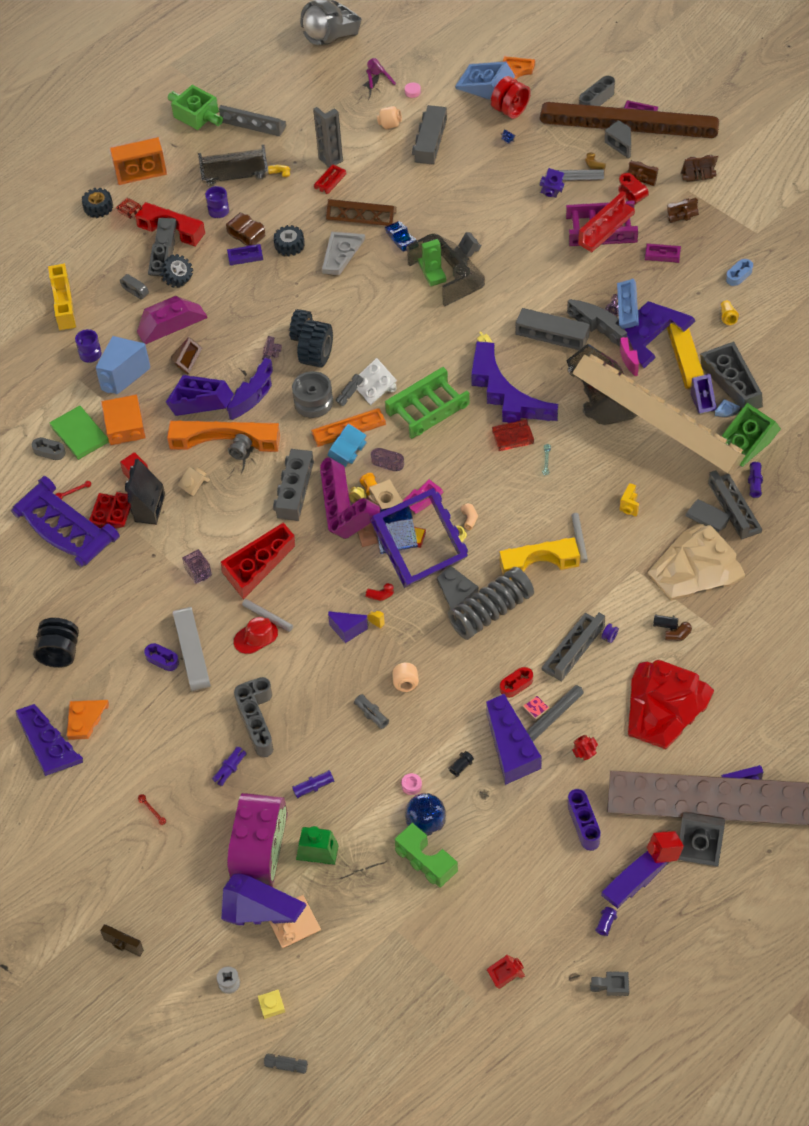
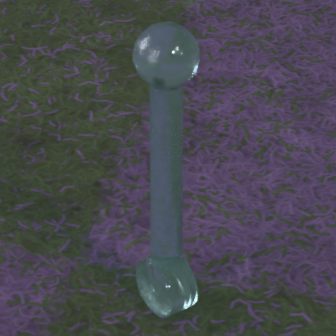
[542,444,551,475]

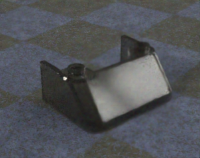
[198,144,269,186]
[407,234,485,307]

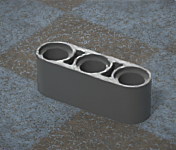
[579,75,615,106]

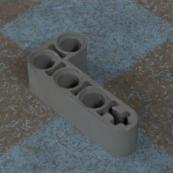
[234,677,274,757]

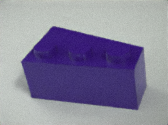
[166,375,234,416]

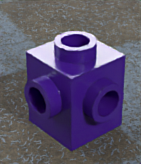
[539,168,565,198]

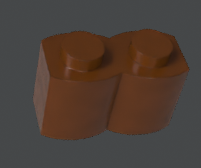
[226,212,265,246]

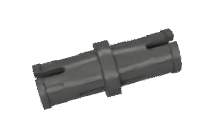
[354,694,389,729]

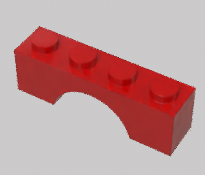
[135,202,205,247]

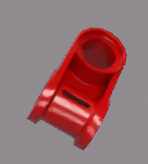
[618,173,649,204]

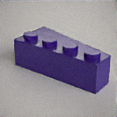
[486,694,542,785]

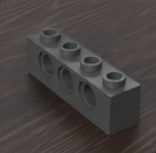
[273,449,314,521]

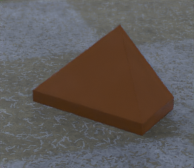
[171,337,202,375]

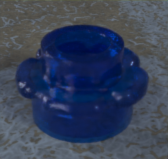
[501,129,516,144]

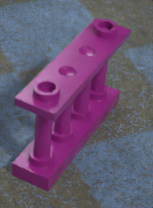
[566,201,638,247]

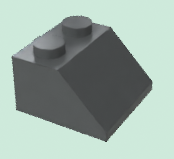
[678,812,725,866]

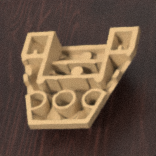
[648,524,745,601]

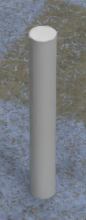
[571,513,588,563]
[242,599,293,632]

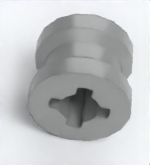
[217,967,240,994]

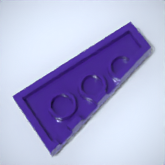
[16,704,83,776]

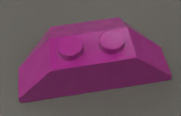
[137,296,207,344]

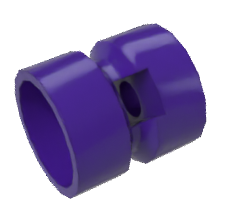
[205,186,230,218]
[75,329,102,363]

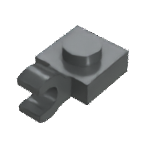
[590,972,630,996]

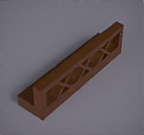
[326,199,397,226]

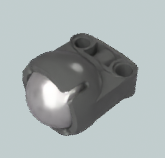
[300,0,362,46]

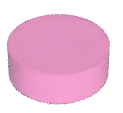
[405,83,421,98]
[401,773,422,795]

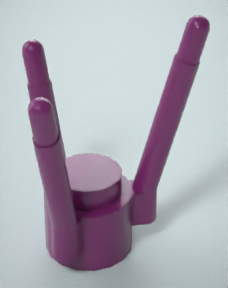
[366,58,396,89]

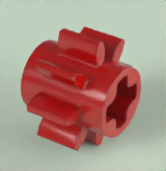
[572,735,598,760]

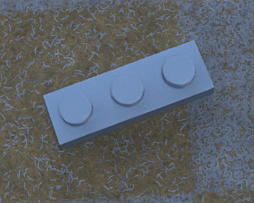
[617,279,639,329]

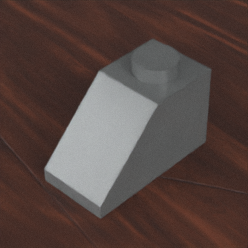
[604,121,631,159]

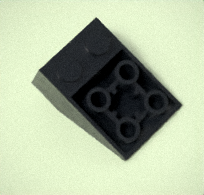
[125,459,165,525]

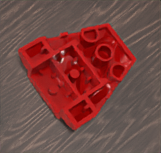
[628,659,714,749]

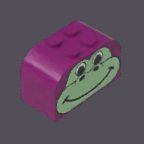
[227,793,288,887]

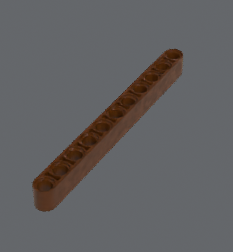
[540,102,720,138]

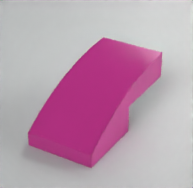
[620,337,639,376]
[403,479,444,514]

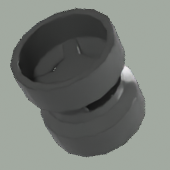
[228,434,252,460]

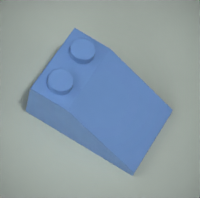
[455,62,515,100]

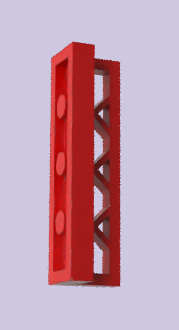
[578,191,635,252]

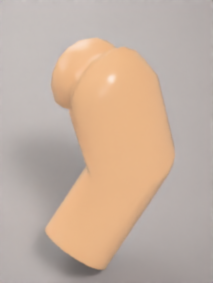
[461,503,478,530]

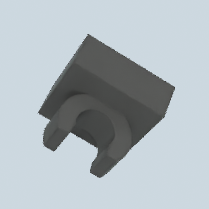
[458,232,482,257]

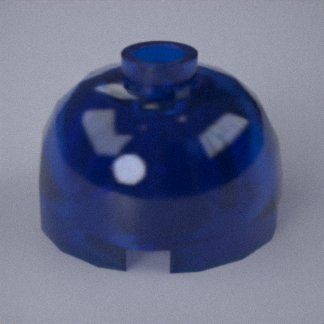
[405,793,446,836]

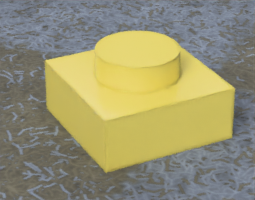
[258,989,285,1019]

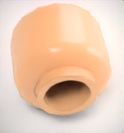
[377,106,402,129]
[392,663,419,692]

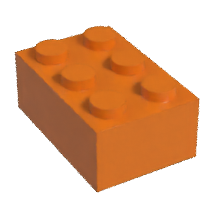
[110,137,167,185]

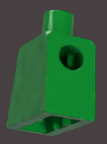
[296,826,339,865]

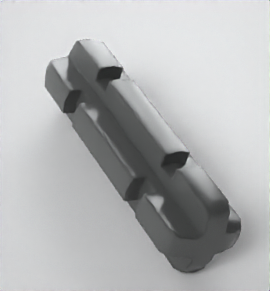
[336,374,363,406]
[264,1053,308,1074]

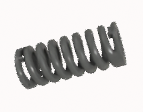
[448,567,534,640]

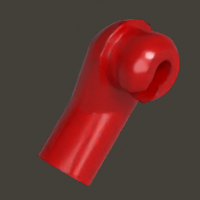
[365,583,394,601]

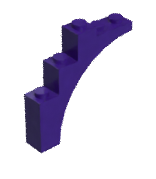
[471,341,559,424]

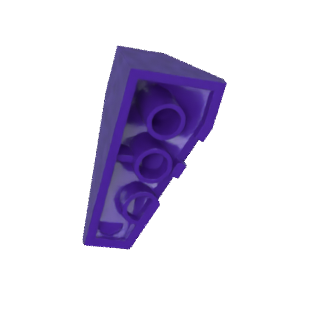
[221,873,307,925]

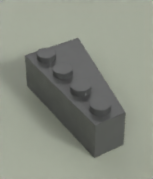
[700,342,763,409]

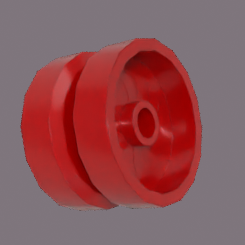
[491,76,531,119]

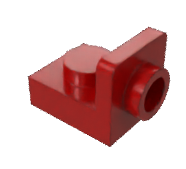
[486,955,525,989]

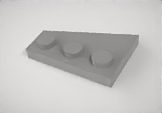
[322,232,365,275]

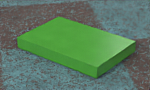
[49,405,109,460]

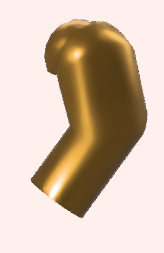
[585,152,606,171]

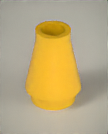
[720,300,739,325]

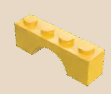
[48,263,76,331]
[499,537,580,579]

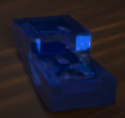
[385,221,418,252]

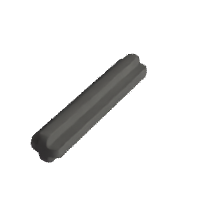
[557,169,604,180]

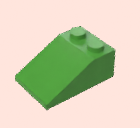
[722,403,781,467]

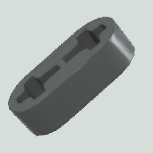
[120,274,149,299]
[31,437,66,460]

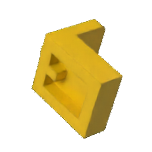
[619,483,639,516]

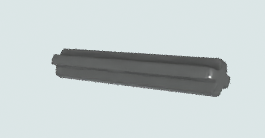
[527,685,584,741]

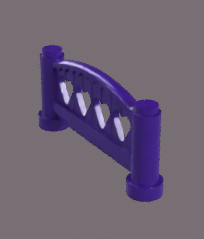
[11,476,120,567]

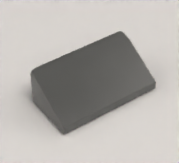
[685,499,730,532]

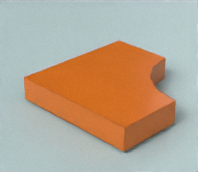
[502,56,535,79]

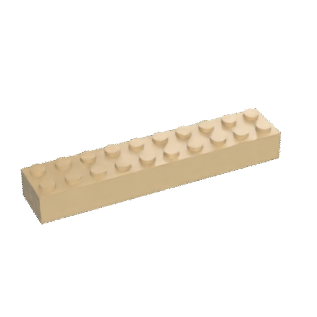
[573,354,745,474]

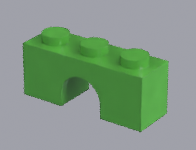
[395,823,458,888]

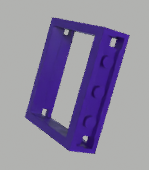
[370,488,468,588]

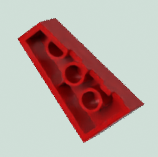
[220,522,295,600]

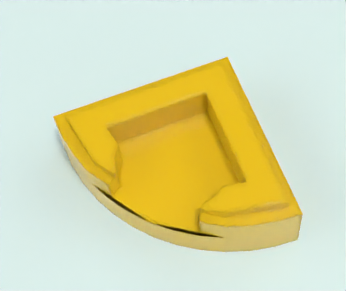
[367,611,385,629]

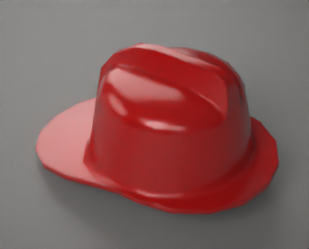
[233,617,278,654]

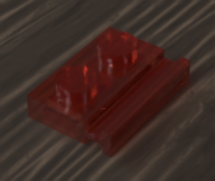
[492,419,534,451]

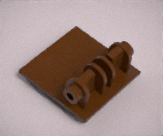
[680,155,718,182]

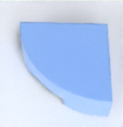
[715,399,740,417]

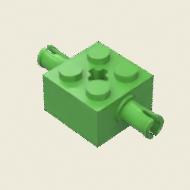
[168,85,223,130]

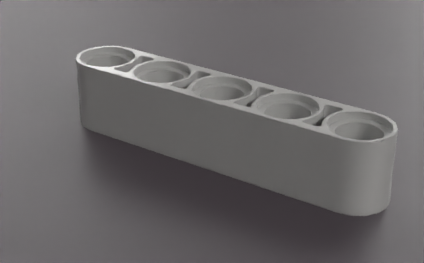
[173,607,211,692]

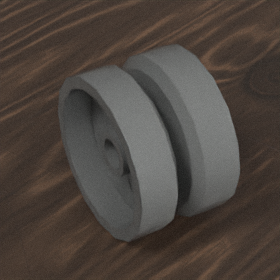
[292,371,333,418]

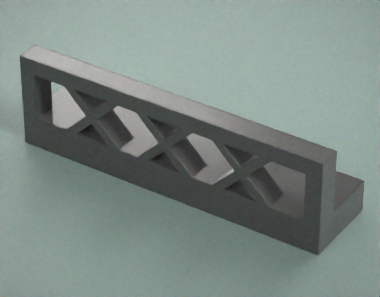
[219,105,287,136]
[313,107,343,167]
[708,470,762,540]
[542,613,606,682]

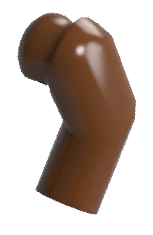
[665,622,692,641]

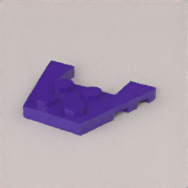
[624,301,696,368]

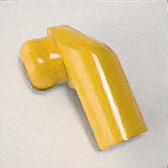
[268,164,291,177]

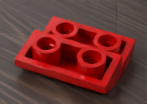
[89,492,131,528]

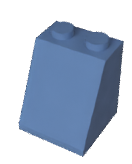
[95,336,151,394]

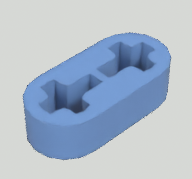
[726,259,753,286]

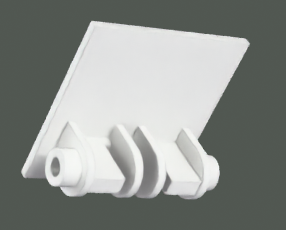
[357,358,397,405]

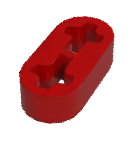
[500,667,533,698]

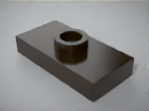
[100,924,144,957]

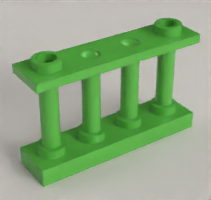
[385,367,470,439]

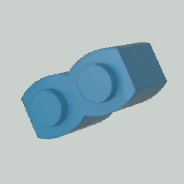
[327,423,367,467]

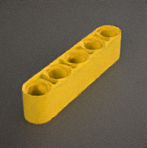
[667,323,704,389]

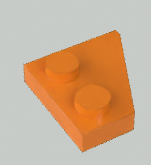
[67,700,109,740]

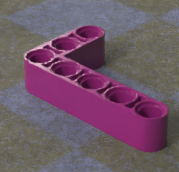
[320,457,380,539]

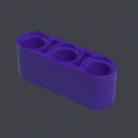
[568,789,601,851]

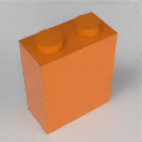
[101,394,146,445]

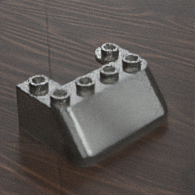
[566,344,638,425]

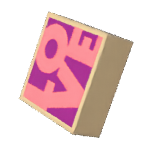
[522,695,551,722]

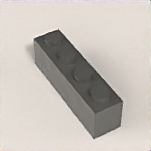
[412,105,447,165]
[515,308,590,351]

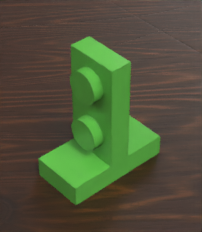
[418,239,447,287]

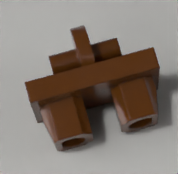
[627,160,659,186]
[667,198,699,223]

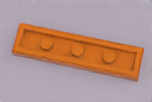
[311,408,386,447]

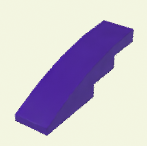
[601,851,669,909]

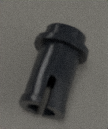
[653,614,679,631]
[448,751,474,777]

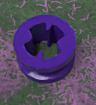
[601,623,619,643]

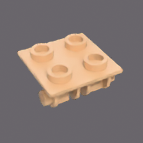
[269,895,321,949]

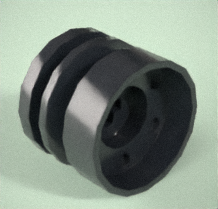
[33,618,79,668]

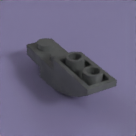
[148,218,177,276]
[567,299,627,347]

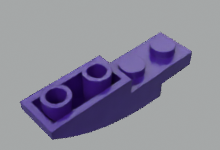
[227,358,273,420]

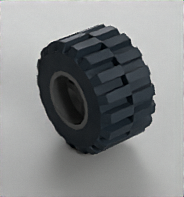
[297,320,333,368]

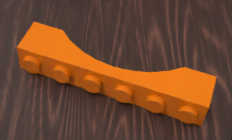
[167,420,280,452]

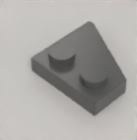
[437,565,479,609]

